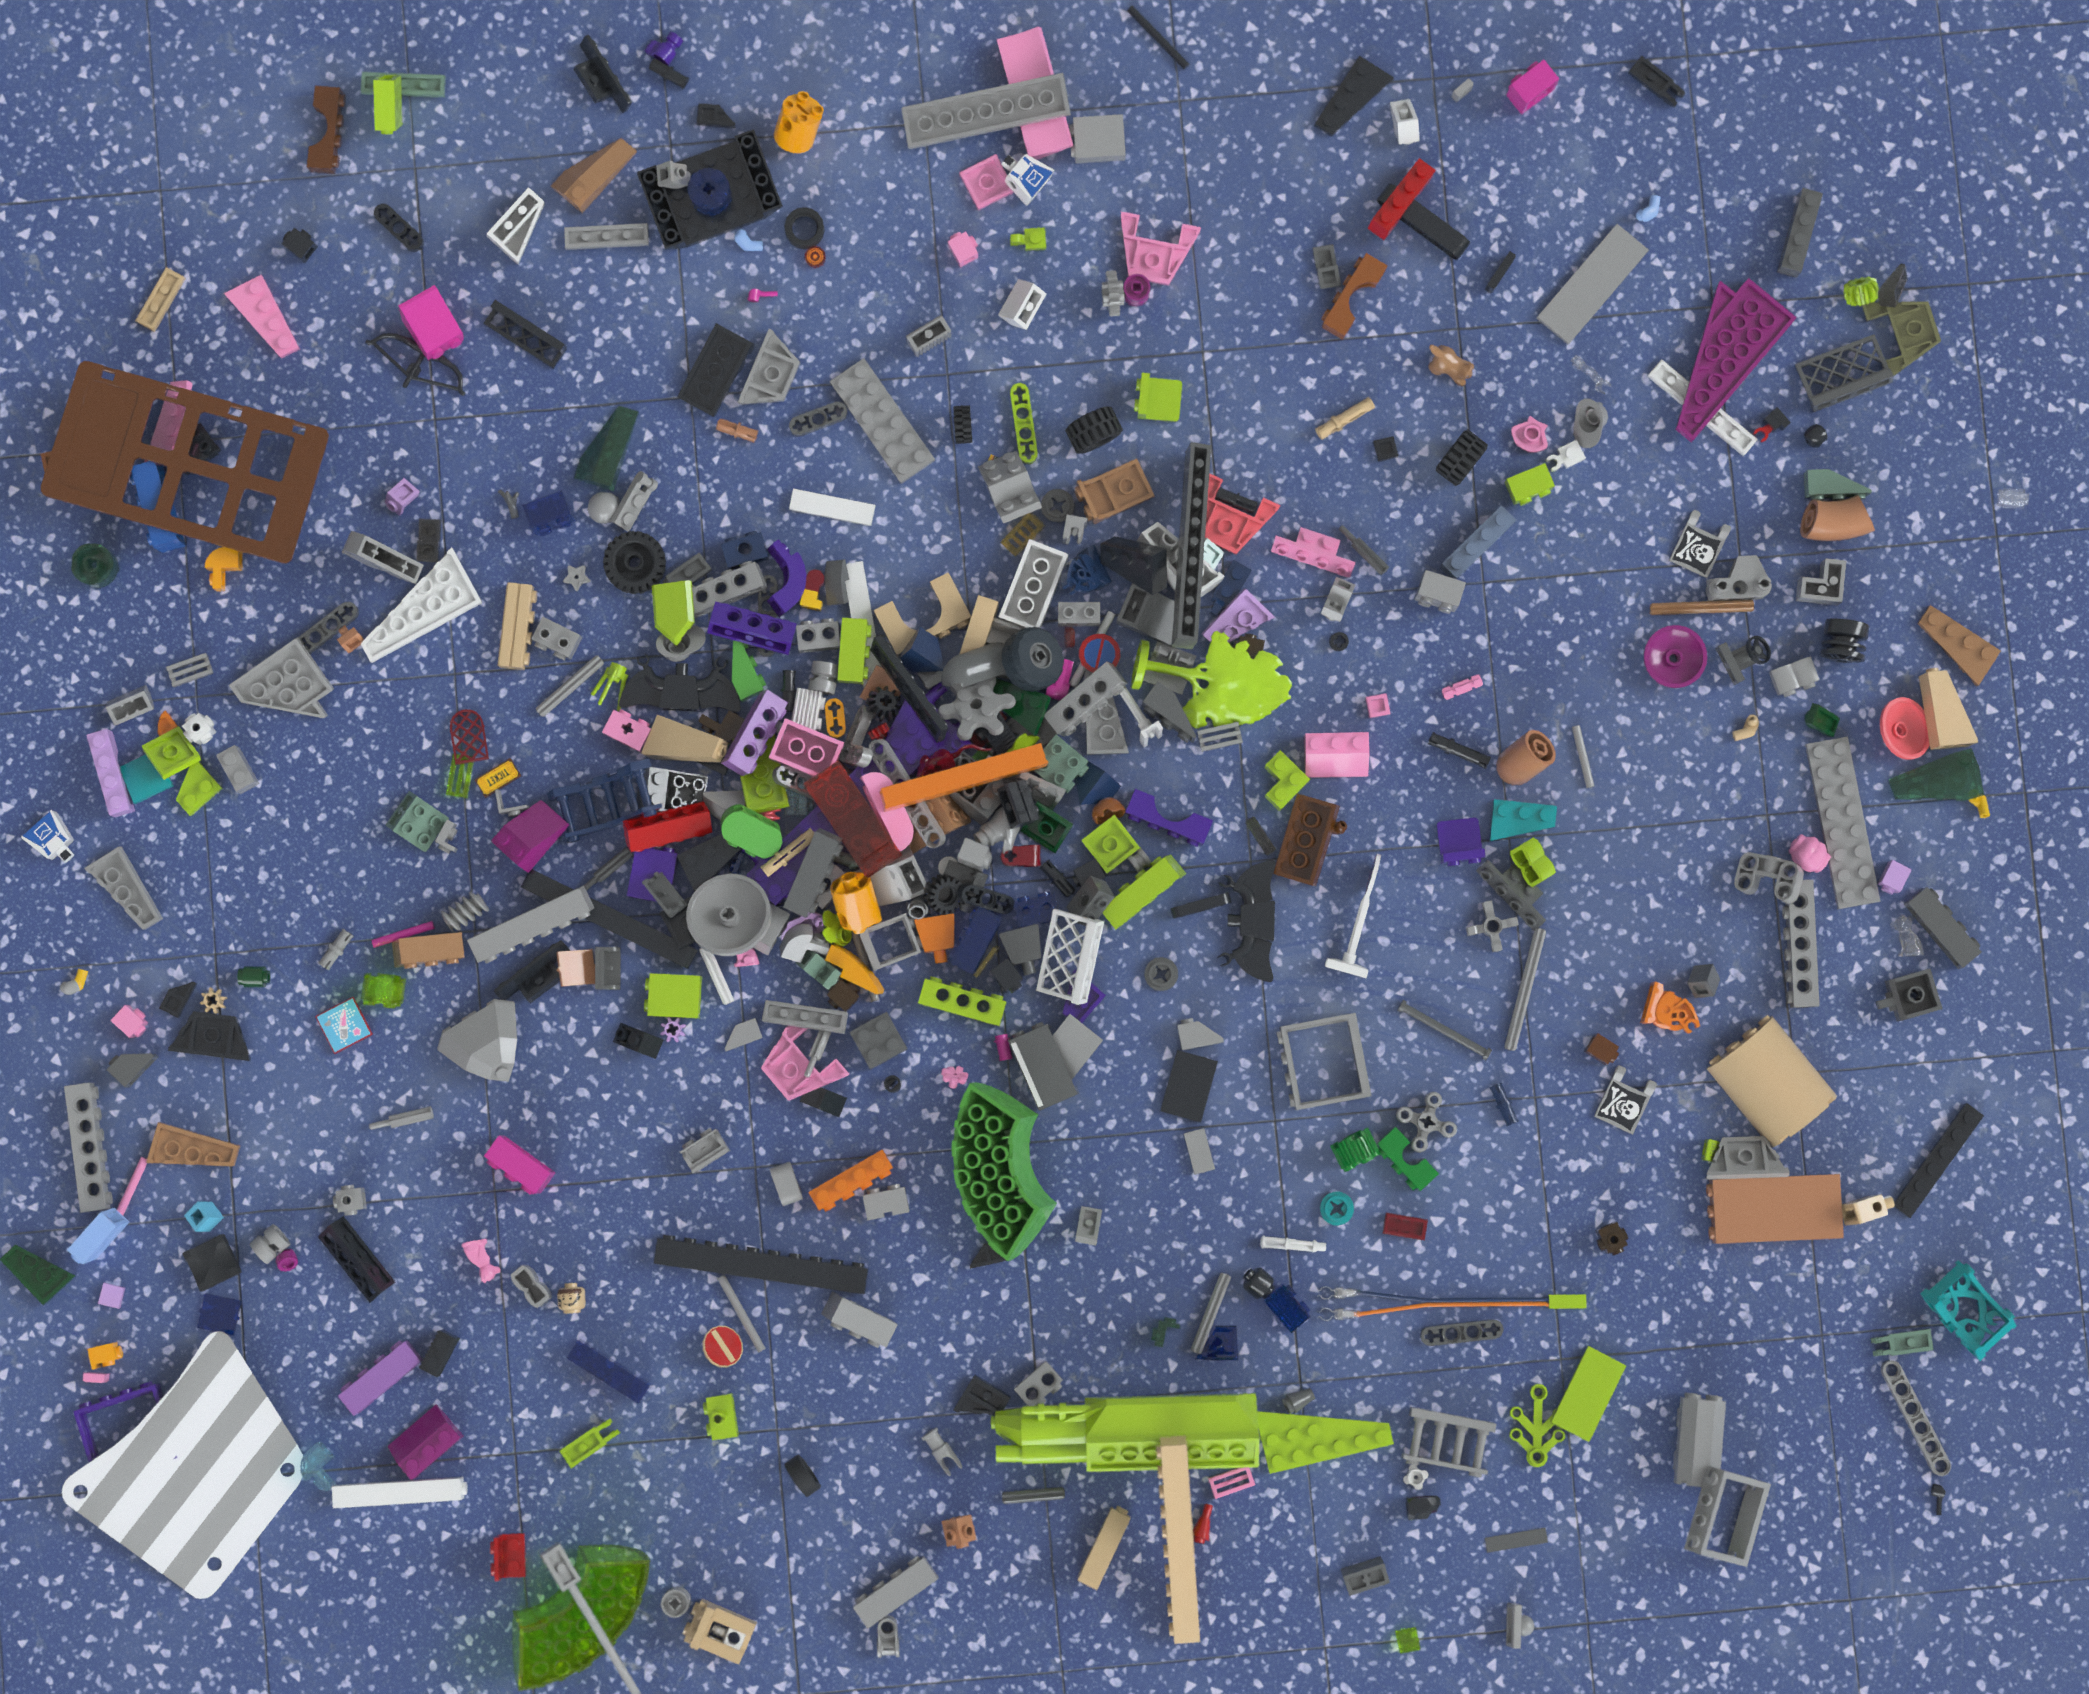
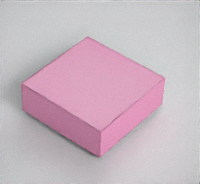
[1365,693,1390,718]
[83,1372,110,1383]

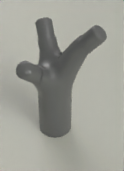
[498,490,519,519]

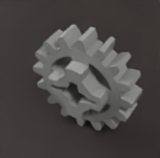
[1101,270,1124,317]

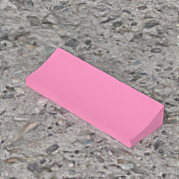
[997,27,1074,160]

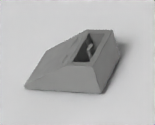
[854,846,929,906]

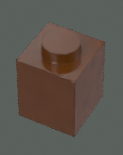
[1584,1033,1619,1065]

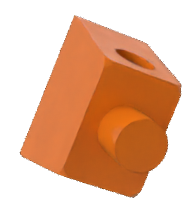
[914,913,955,964]

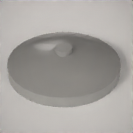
[686,874,771,956]

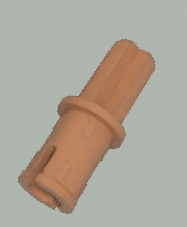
[716,419,759,443]

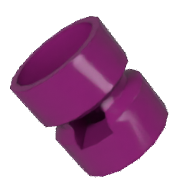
[1123,274,1151,307]

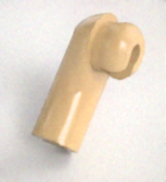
[1732,715,1759,741]

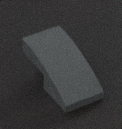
[1312,244,1341,289]
[825,559,849,605]

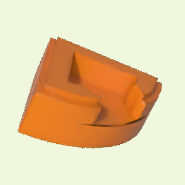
[157,710,178,736]

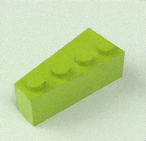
[1102,854,1186,930]

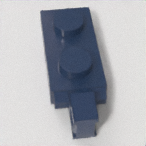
[1210,560,1252,617]

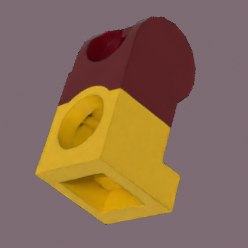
[800,569,825,612]

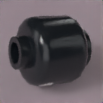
[1243,1268,1275,1299]

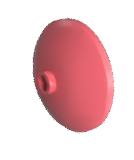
[1880,697,1930,760]

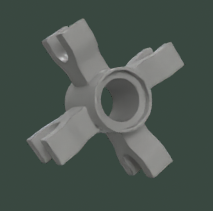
[1466,900,1519,952]

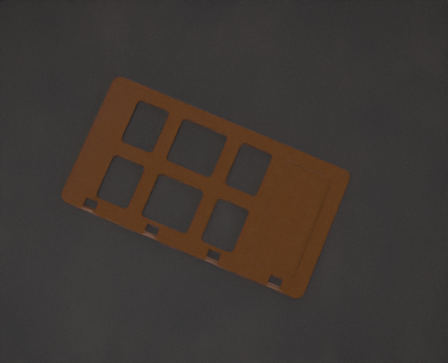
[40,361,329,564]

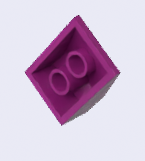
[491,800,569,873]

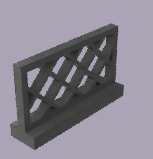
[1795,334,1894,413]

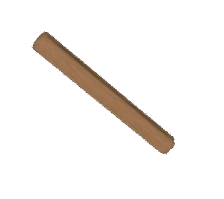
[1650,600,1754,615]

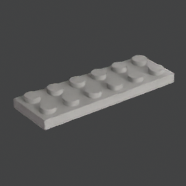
[830,358,935,484]

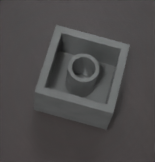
[850,1012,908,1070]

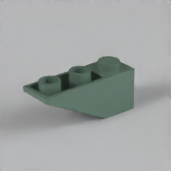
[1804,469,1872,501]

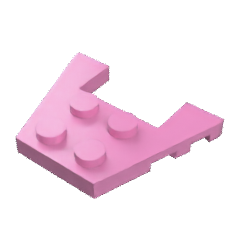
[1121,212,1201,286]
[761,1026,849,1101]

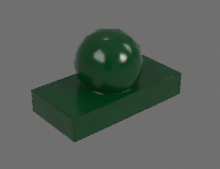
[1804,703,1840,737]

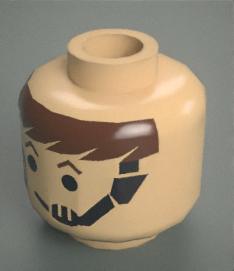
[557,1283,586,1314]

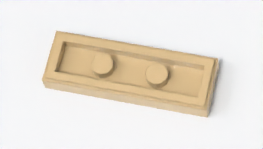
[135,267,186,332]

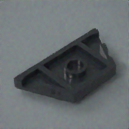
[168,1011,251,1061]

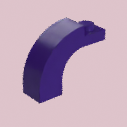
[767,539,806,618]

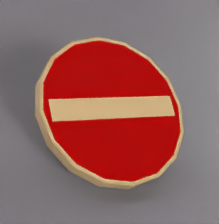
[702,1326,743,1368]

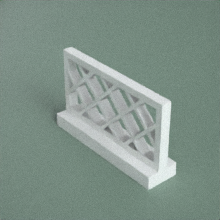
[1036,909,1104,1005]

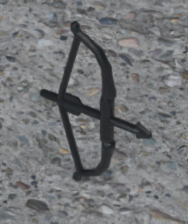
[365,333,466,396]

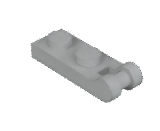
[610,471,658,532]

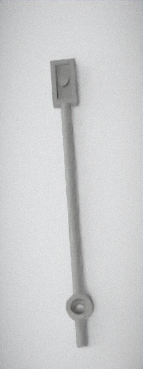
[539,1542,641,1694]

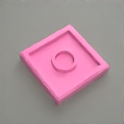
[959,154,1014,210]

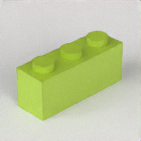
[837,618,872,684]

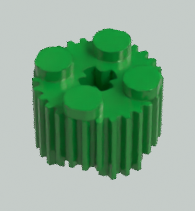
[1330,1128,1380,1172]

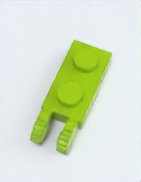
[559,1418,620,1468]

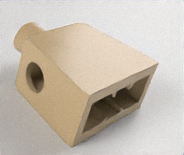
[1842,1194,1894,1226]

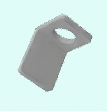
[495,789,529,817]

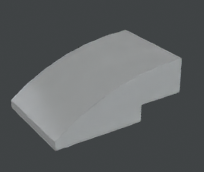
[1053,1014,1103,1079]

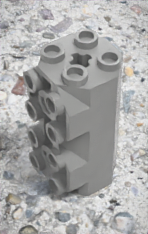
[1673,1393,1726,1487]

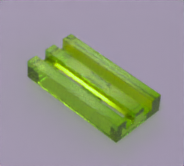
[446,753,474,799]

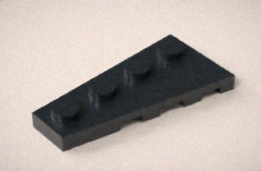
[1314,56,1394,137]

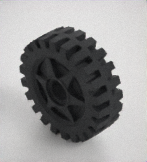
[603,531,666,594]

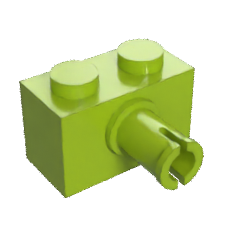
[703,1393,739,1441]

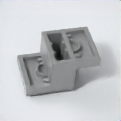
[978,451,1042,524]

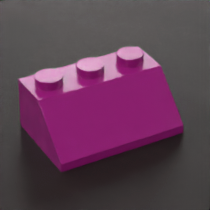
[387,1404,464,1480]

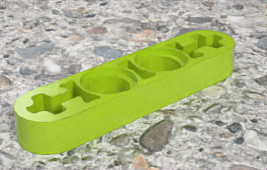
[1010,383,1038,464]

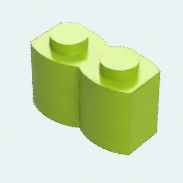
[1510,837,1556,887]

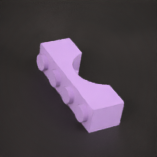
[86,729,135,817]

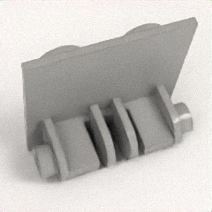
[1143,641,1196,695]

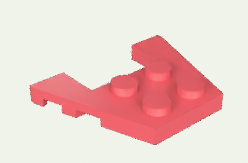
[1205,473,1280,555]

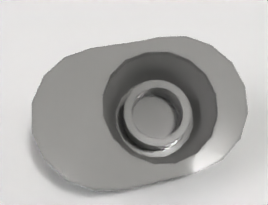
[1574,399,1608,448]
[656,626,706,662]

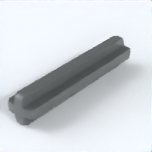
[1002,1487,1065,1504]

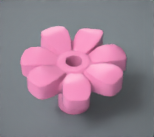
[941,1066,968,1089]

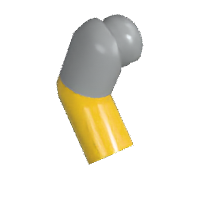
[60,969,88,995]

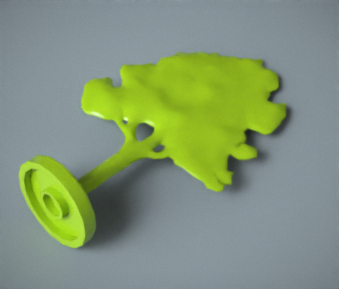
[1131,631,1292,729]

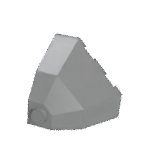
[437,999,517,1082]

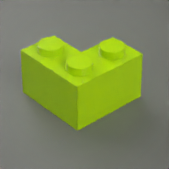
[1264,750,1310,812]

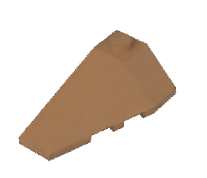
[551,138,637,214]

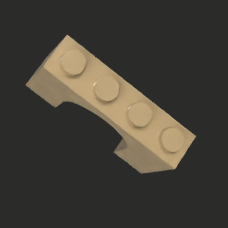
[874,572,971,657]

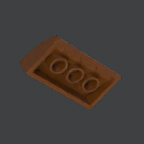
[1273,793,1340,887]

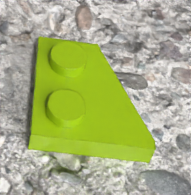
[176,762,223,816]

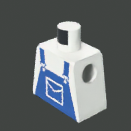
[1001,154,1054,206]
[21,810,74,863]

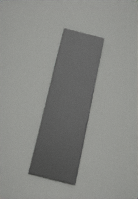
[1485,1528,1548,1553]

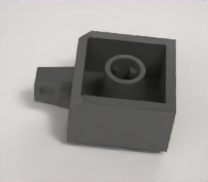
[1875,968,1943,1022]

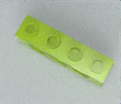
[918,976,1007,1027]

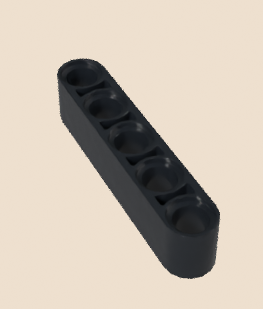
[1376,183,1471,260]

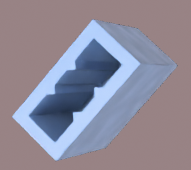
[67,1208,129,1264]

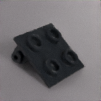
[184,423,221,475]

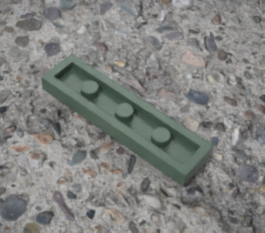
[361,72,446,97]

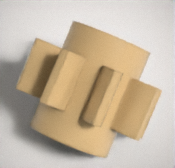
[200,987,228,1014]

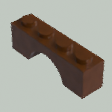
[307,85,346,174]

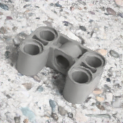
[1734,852,1804,904]

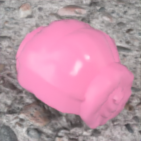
[1788,834,1831,873]

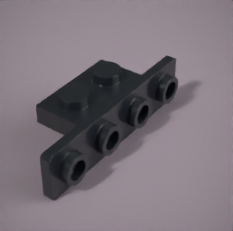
[573,35,632,113]
[494,940,571,1004]

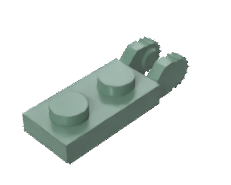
[1871,1329,1934,1356]

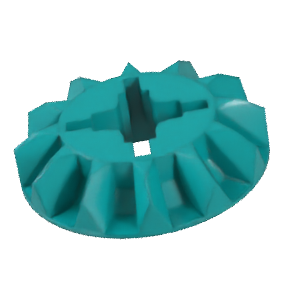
[1320,1192,1354,1226]

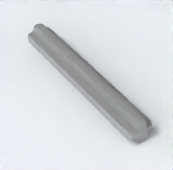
[536,655,604,717]
[1191,1273,1231,1354]

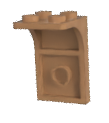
[1074,458,1155,525]
[908,795,971,854]

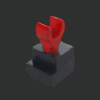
[1753,407,1791,443]

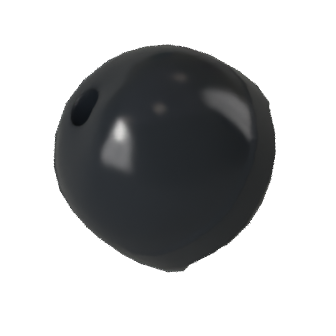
[1804,424,1828,448]

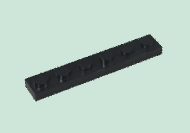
[870,635,948,743]
[1894,1103,1984,1218]

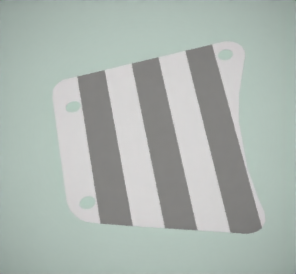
[62,1331,304,1599]

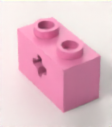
[602,709,651,753]

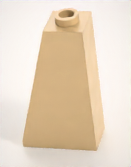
[959,595,999,655]
[1919,668,1978,750]
[641,715,728,762]
[1077,1506,1131,1590]

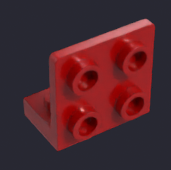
[490,1533,526,1581]

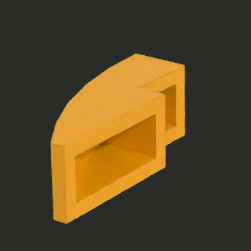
[825,944,884,994]

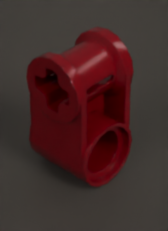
[1000,845,1041,867]

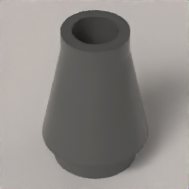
[907,893,928,919]
[1282,1388,1315,1414]

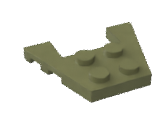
[1862,302,1941,376]

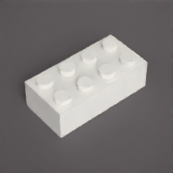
[999,539,1068,628]

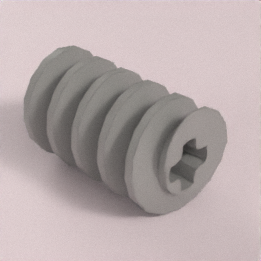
[441,891,489,933]

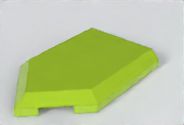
[652,581,695,646]

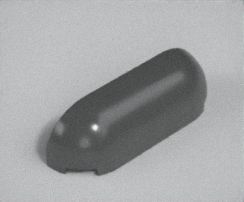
[941,642,1005,687]

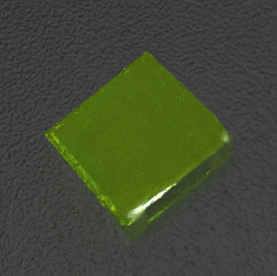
[1395,1627,1421,1654]

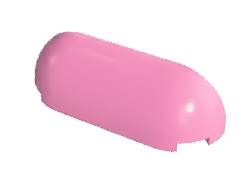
[861,772,913,852]

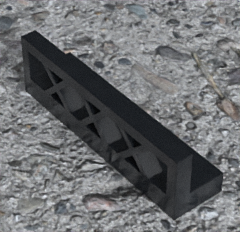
[483,300,567,369]
[318,1216,396,1303]

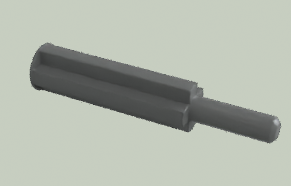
[1339,525,1389,575]
[584,847,634,891]

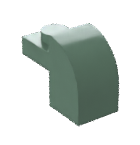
[796,950,841,990]

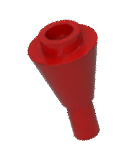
[1192,1504,1213,1544]

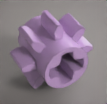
[660,1017,686,1043]

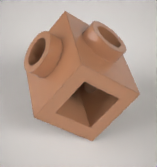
[941,1514,977,1549]

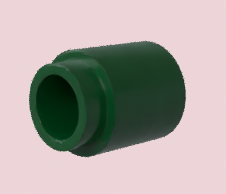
[237,966,270,987]

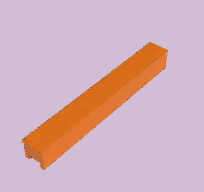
[879,743,1048,812]

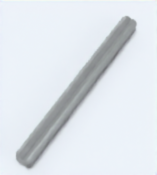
[1504,928,1546,1051]

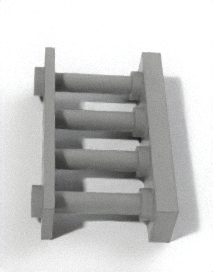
[1401,1407,1496,1478]

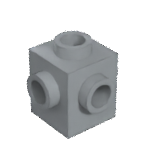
[333,1185,367,1216]

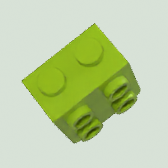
[1134,373,1182,422]

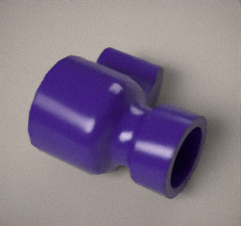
[644,31,683,66]

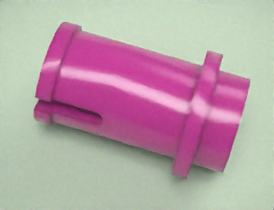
[994,1034,1013,1061]

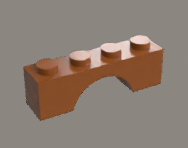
[1321,253,1388,340]

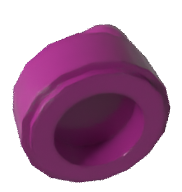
[276,1249,298,1272]

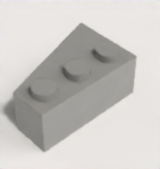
[821,1291,898,1348]

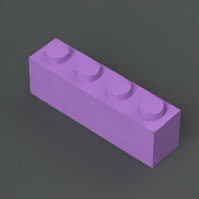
[338,1341,423,1416]

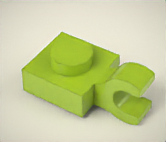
[1010,227,1047,251]

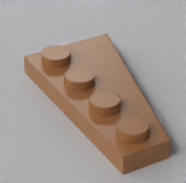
[1917,605,2001,686]
[146,1122,241,1166]

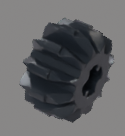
[865,686,902,722]

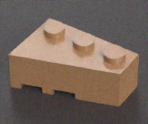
[392,932,464,969]

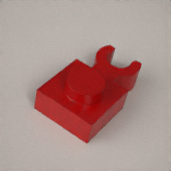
[867,722,890,740]

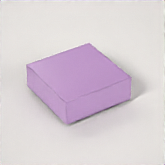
[98,1283,125,1309]

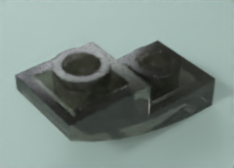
[416,518,441,562]

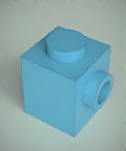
[184,1201,224,1232]

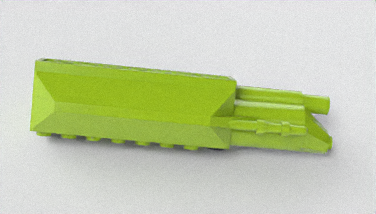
[990,1393,1260,1472]

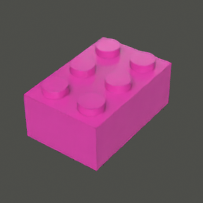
[484,1135,555,1195]

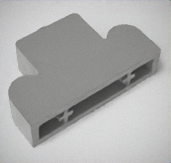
[342,531,424,584]

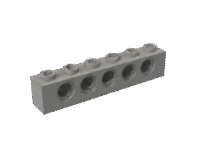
[1782,880,1820,1008]
[64,1083,113,1213]

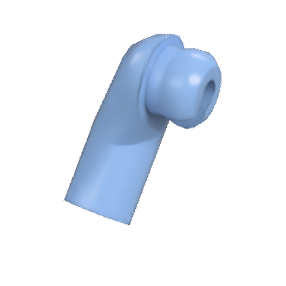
[1636,195,1660,222]
[734,229,763,251]

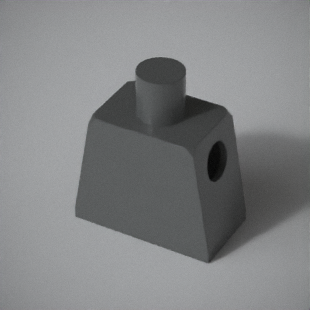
[999,924,1041,976]

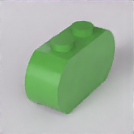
[721,804,782,858]

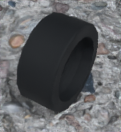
[784,207,825,249]
[784,1455,821,1497]

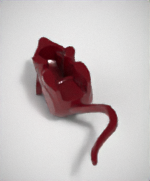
[917,744,991,778]

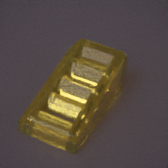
[1000,512,1046,557]

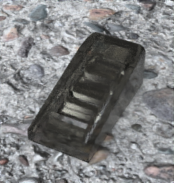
[1877,263,1908,307]

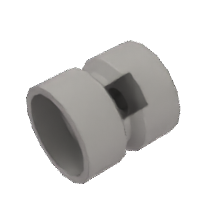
[808,661,838,695]
[249,1224,291,1264]
[661,1586,691,1618]

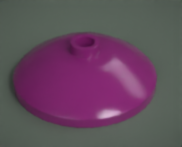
[1644,625,1707,688]

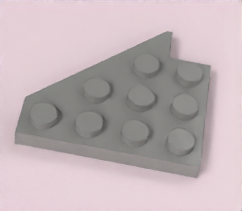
[229,637,334,718]

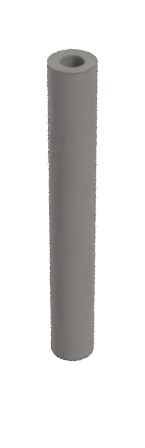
[1572,725,1595,788]

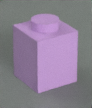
[1877,860,1911,895]

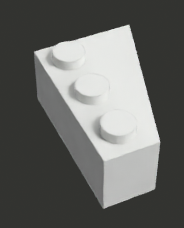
[487,187,544,265]

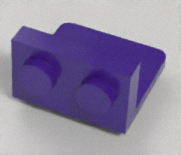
[1436,817,1486,867]

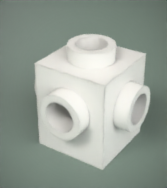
[182,713,216,745]

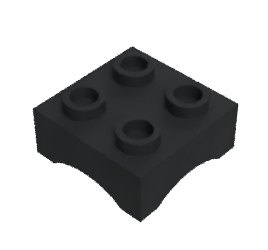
[182,1234,242,1292]

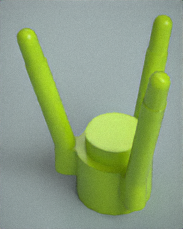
[591,662,628,712]

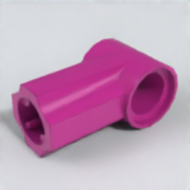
[1046,659,1074,701]

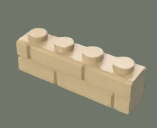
[498,582,537,670]

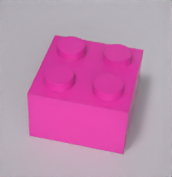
[1506,60,1559,115]

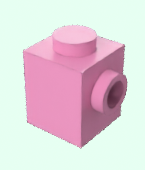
[948,232,978,268]
[111,1005,148,1038]

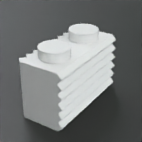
[791,688,826,731]

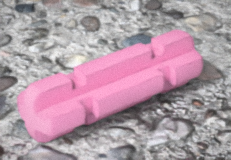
[1442,674,1483,700]

